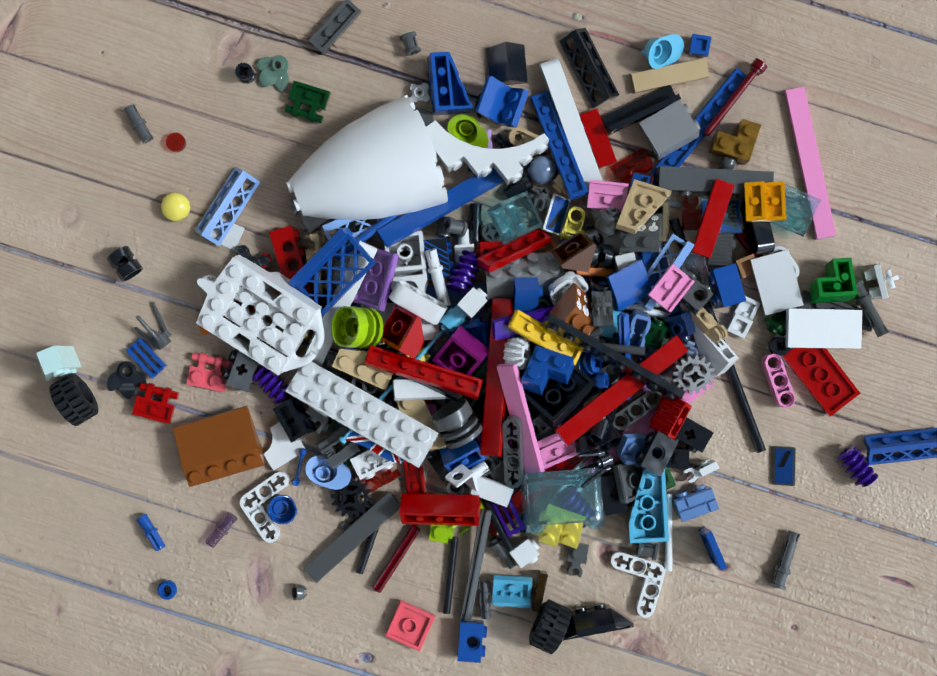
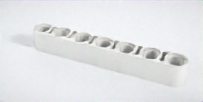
[303,240,377,366]

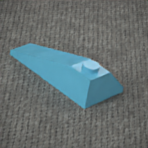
[628,470,669,543]

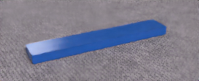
[530,90,588,200]

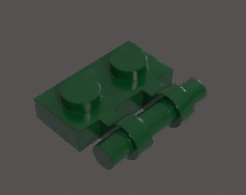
[285,81,331,123]

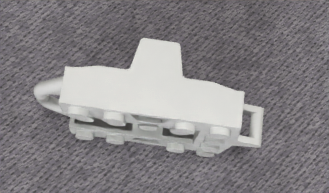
[196,255,324,375]

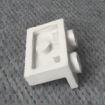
[350,449,394,480]

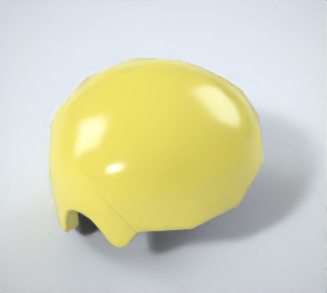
[161,192,191,222]

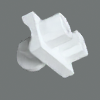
[864,264,899,299]

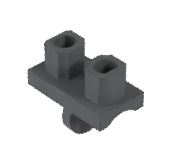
[591,290,614,327]

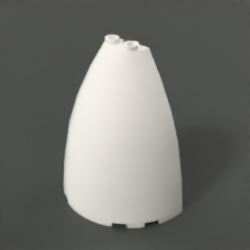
[286,95,448,220]

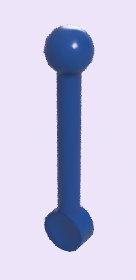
[292,448,307,486]

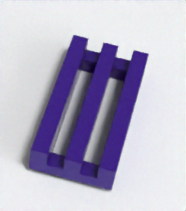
[491,498,526,537]

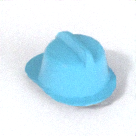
[641,34,684,69]

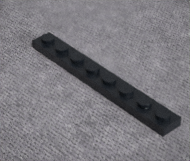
[540,313,685,401]

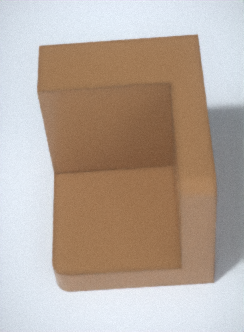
[734,254,755,279]

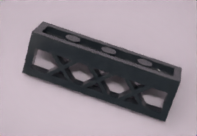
[559,28,619,108]
[601,85,681,136]

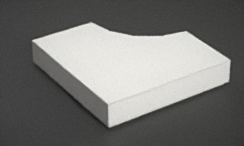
[264,422,307,471]

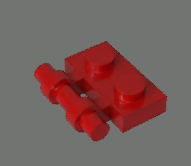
[132,383,179,424]

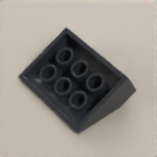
[519,341,595,431]

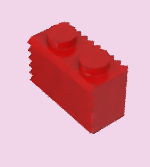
[649,398,692,440]

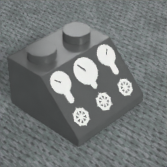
[620,214,662,253]

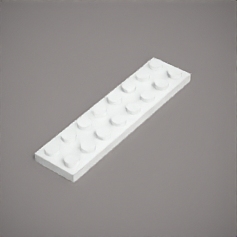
[285,362,439,468]

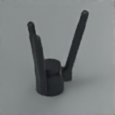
[569,450,613,488]

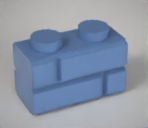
[673,484,719,522]

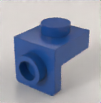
[462,319,490,346]

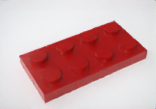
[782,347,861,417]

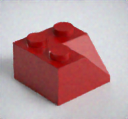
[381,304,424,359]

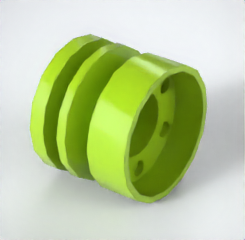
[331,306,384,349]

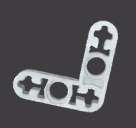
[240,471,290,543]
[610,551,665,618]

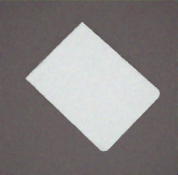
[206,219,245,251]

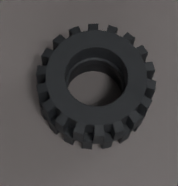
[49,373,99,426]
[529,599,571,654]

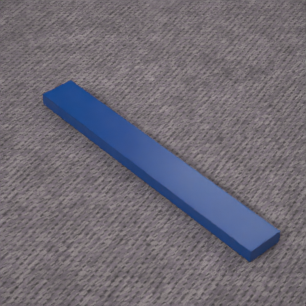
[648,68,747,186]
[377,167,505,248]

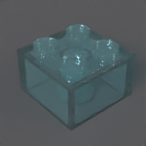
[487,191,544,245]

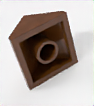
[550,230,596,272]

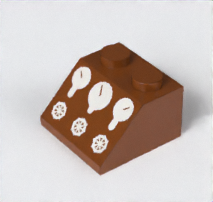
[549,282,595,335]

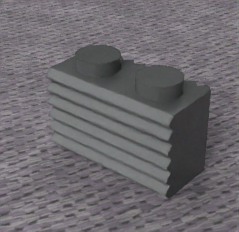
[704,233,736,272]

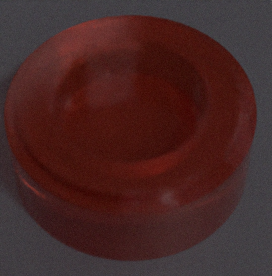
[166,133,186,153]

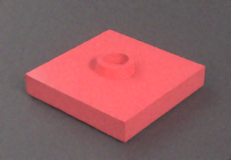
[385,600,436,652]

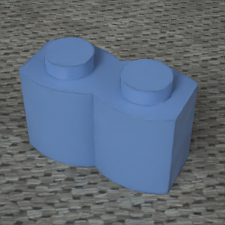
[629,309,651,347]

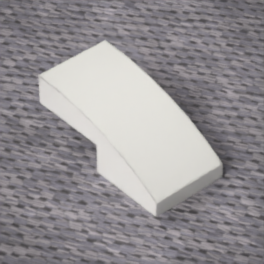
[727,295,761,339]

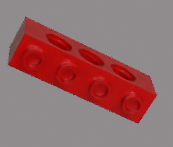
[269,226,314,297]

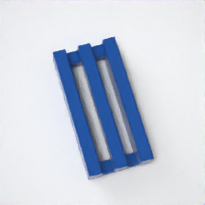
[126,338,167,379]

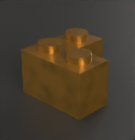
[709,119,761,165]

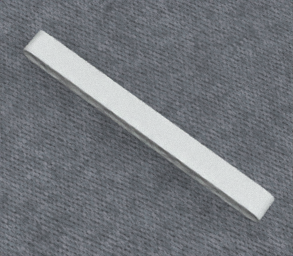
[539,58,626,258]

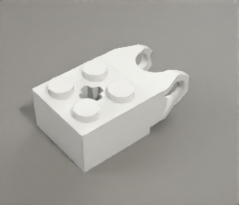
[385,231,428,293]

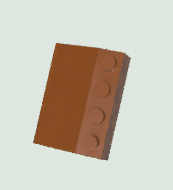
[173,406,265,487]

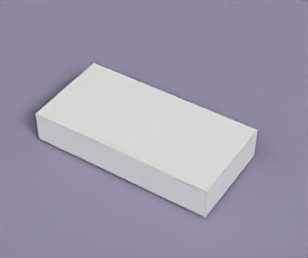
[471,476,514,507]

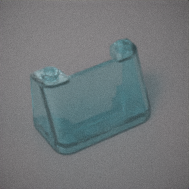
[520,468,604,534]

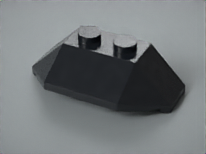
[562,603,634,641]

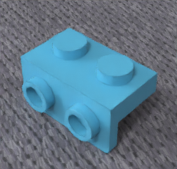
[492,575,532,608]

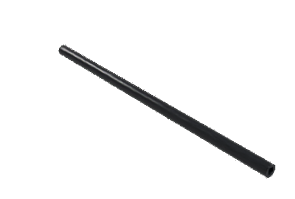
[669,217,766,453]

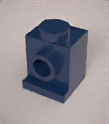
[664,310,696,341]

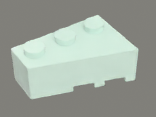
[36,345,82,382]

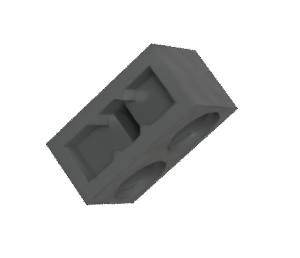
[679,269,713,315]

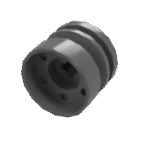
[430,398,483,449]

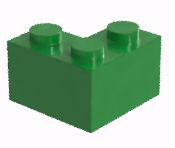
[809,258,858,303]

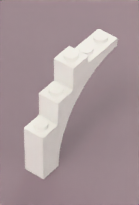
[426,120,549,185]

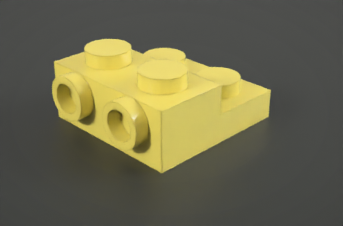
[536,504,585,549]

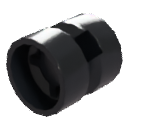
[590,243,614,269]
[107,246,143,282]

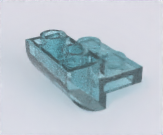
[771,184,821,237]

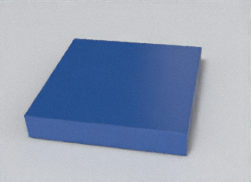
[698,526,727,570]

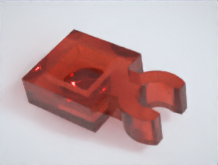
[681,197,702,230]

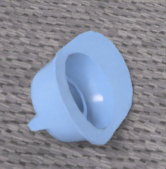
[305,455,351,490]

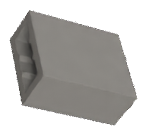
[639,100,701,160]

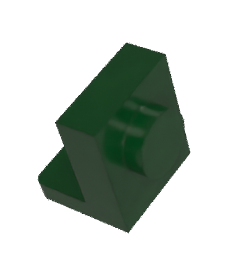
[764,310,786,337]

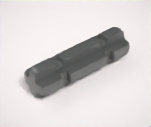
[478,581,492,619]

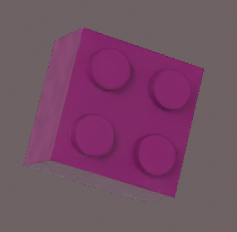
[432,325,489,376]

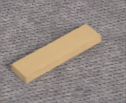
[630,58,710,94]

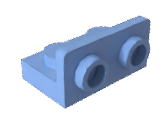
[615,434,647,465]

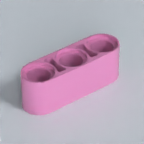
[761,354,795,408]

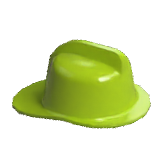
[447,114,489,148]

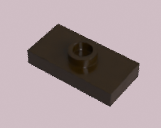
[531,570,548,612]

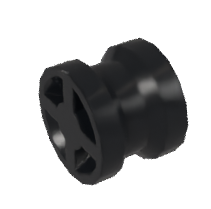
[768,337,791,356]

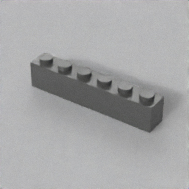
[655,166,774,199]

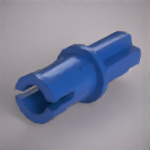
[136,514,165,551]

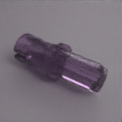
[205,511,238,548]

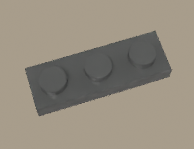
[309,0,362,55]

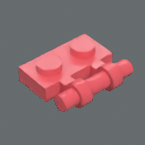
[186,352,230,392]

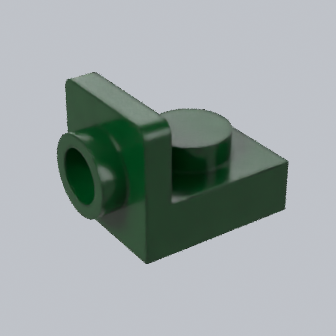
[644,317,668,349]

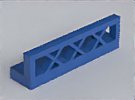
[863,428,937,465]

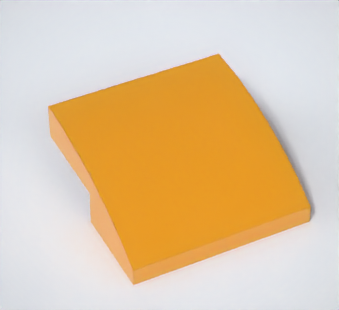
[744,181,787,222]

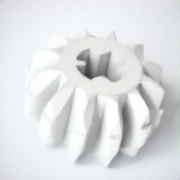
[503,337,532,371]

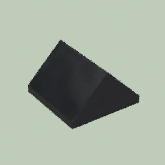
[486,42,528,85]

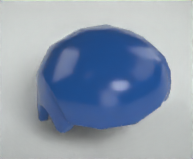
[267,495,297,525]

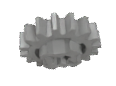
[671,352,715,395]

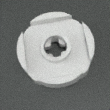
[548,271,588,305]

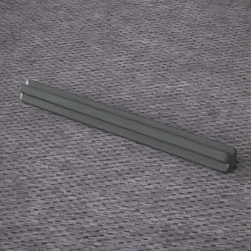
[460,509,492,621]

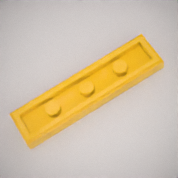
[507,309,582,365]

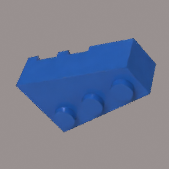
[427,52,474,115]

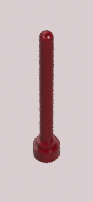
[704,58,768,136]

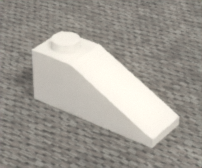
[693,322,739,377]

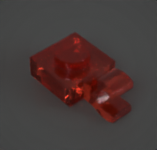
[365,468,401,492]

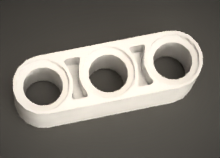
[389,280,447,325]

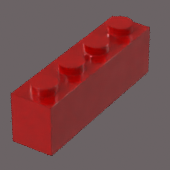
[399,493,481,526]

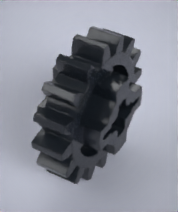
[330,476,373,519]

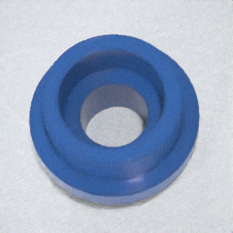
[157,580,177,600]

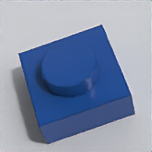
[688,34,712,57]

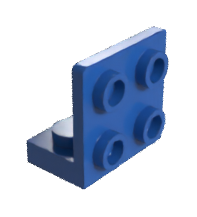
[476,76,529,128]

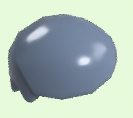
[526,156,557,185]

